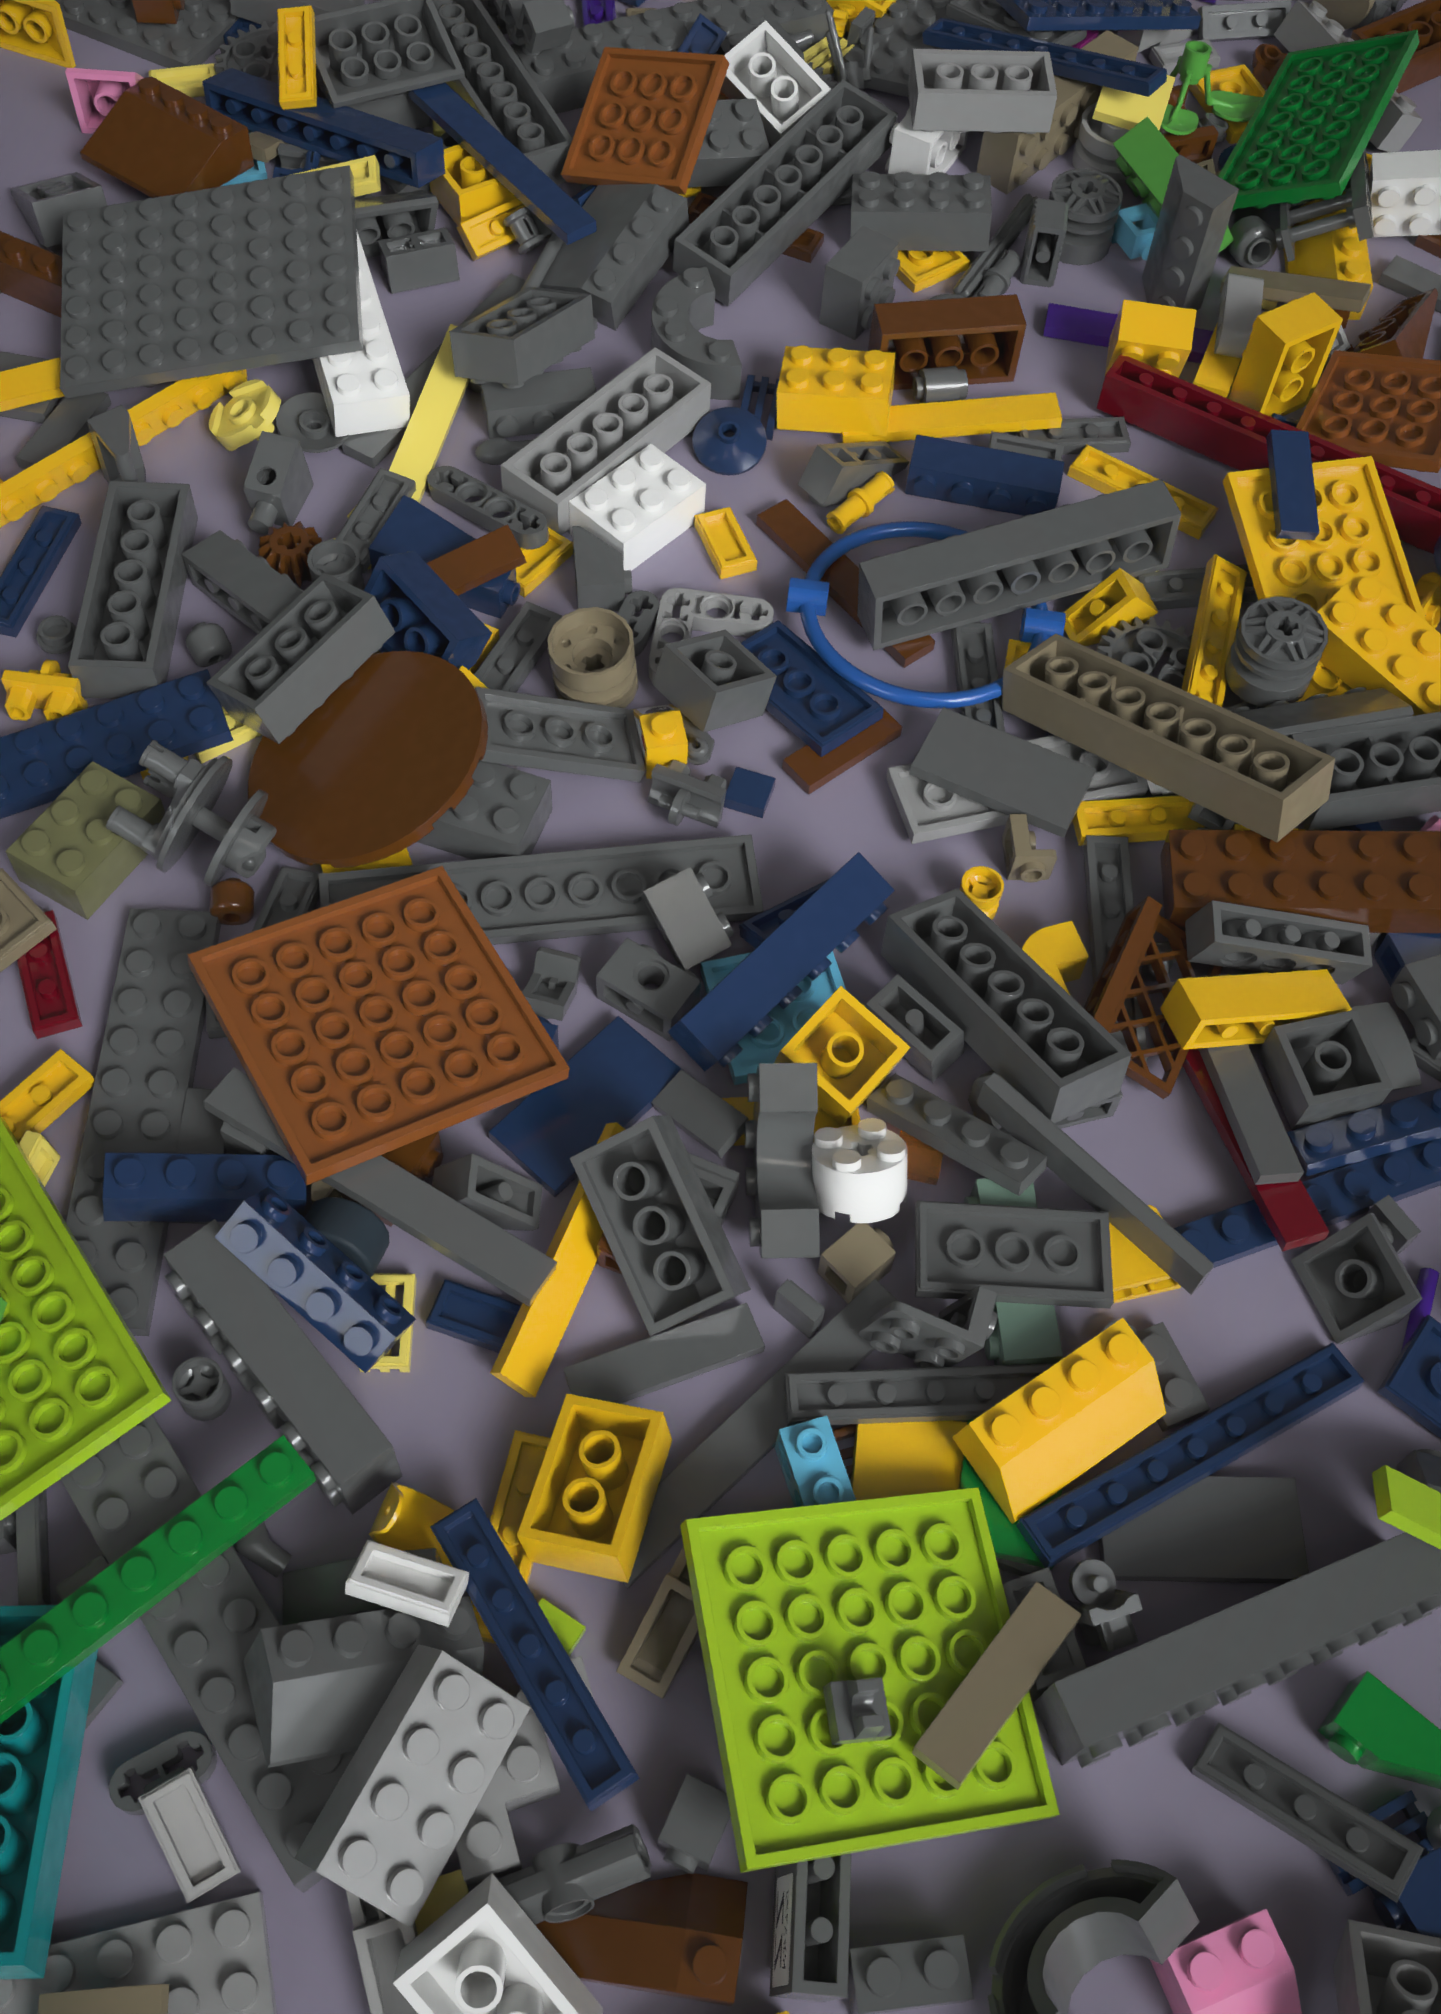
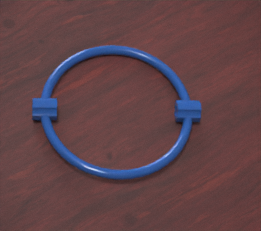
[786,521,1066,709]

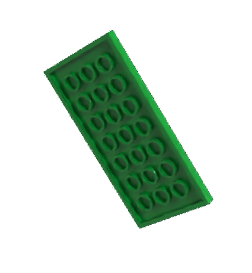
[1218,30,1420,211]

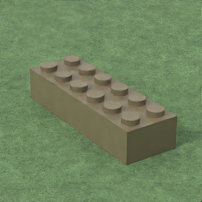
[976,30,1139,195]

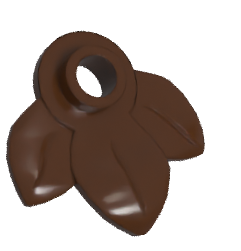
[1252,44,1287,90]

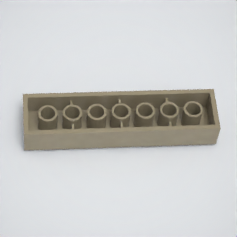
[1002,633,1335,842]

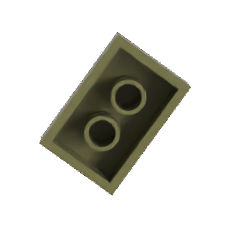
[5,761,166,920]

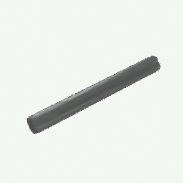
[953,193,1038,298]

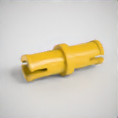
[826,471,895,534]

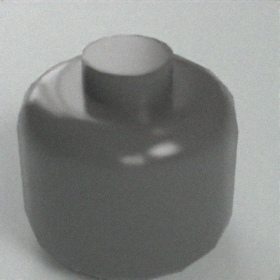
[185,622,232,667]

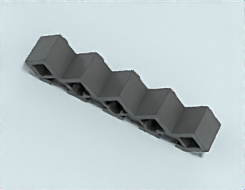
[480,0,575,54]

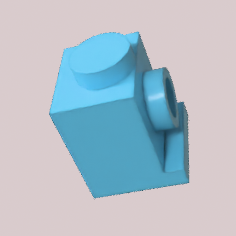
[1111,203,1158,260]

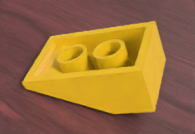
[0,0,76,68]

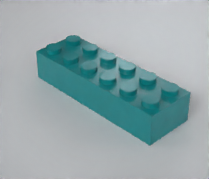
[0,1605,98,1979]

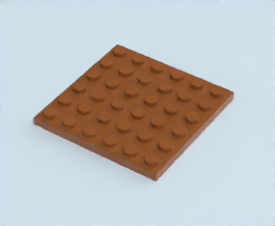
[187,866,570,1185]

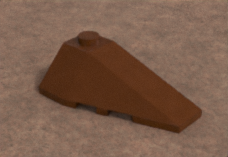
[1346,288,1438,359]
[535,1873,748,2007]

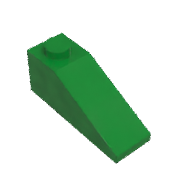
[1317,1671,1441,1789]

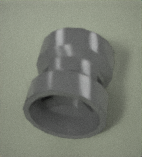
[172,1356,232,1421]

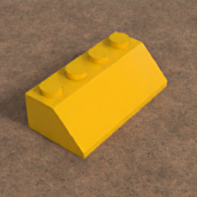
[1283,192,1373,320]
[952,1318,1166,1524]

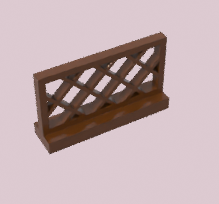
[1084,896,1223,1099]

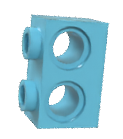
[775,1415,856,1507]

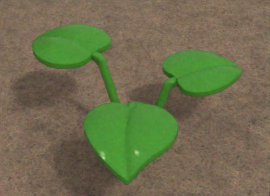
[1160,40,1263,135]

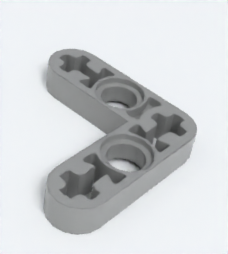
[649,588,774,683]

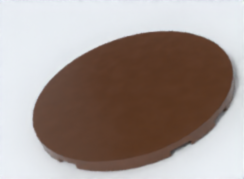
[248,651,488,868]

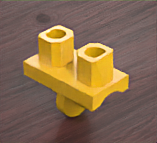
[1,659,88,721]

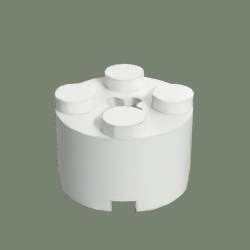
[812,1118,908,1223]

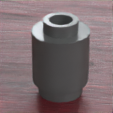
[912,366,968,403]

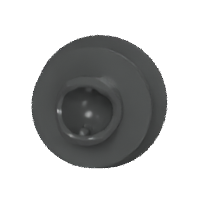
[106,740,277,887]

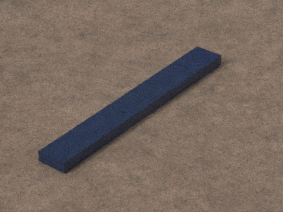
[922,18,1167,97]
[409,83,597,245]
[1016,1342,1364,1568]

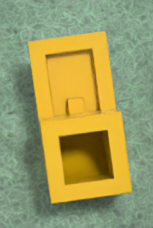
[1022,921,1089,995]

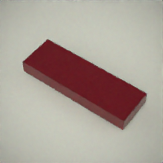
[17,910,83,1039]

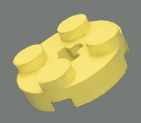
[209,379,281,451]

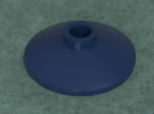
[692,407,767,476]

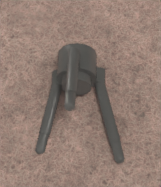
[825,9,874,92]

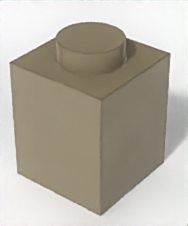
[817,1223,896,1304]

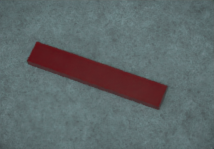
[1163,1022,1330,1251]

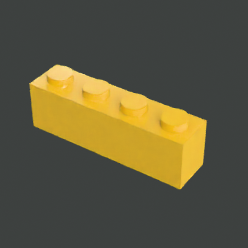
[1160,969,1352,1050]

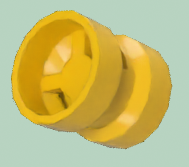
[960,866,1004,920]

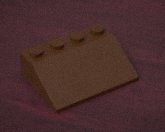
[80,76,254,198]

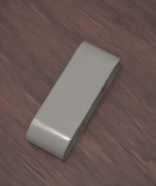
[1214,273,1264,358]

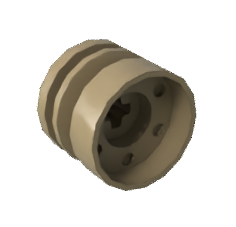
[547,607,638,709]

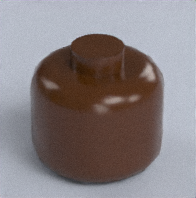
[210,878,255,925]

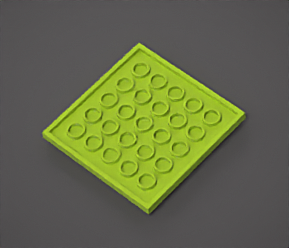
[680,1487,1060,1873]

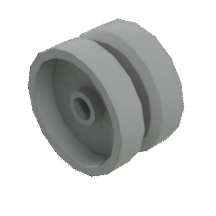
[1072,102,1129,186]

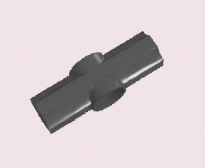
[497,1824,652,1924]

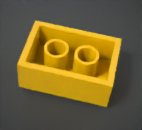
[1228,292,1343,417]
[777,345,895,436]
[517,1393,672,1583]

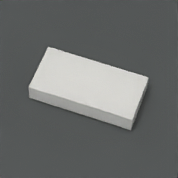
[345,1539,469,1627]

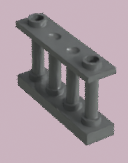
[1275,150,1374,262]

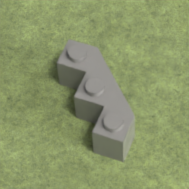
[456,1656,594,1888]

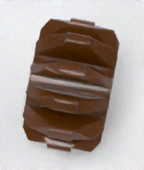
[257,521,322,588]

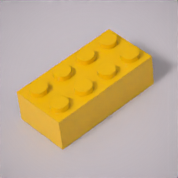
[1317,568,1441,716]

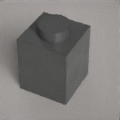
[657,1774,731,1874]

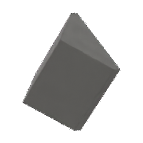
[1291,1213,1423,1344]

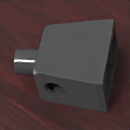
[243,431,314,535]

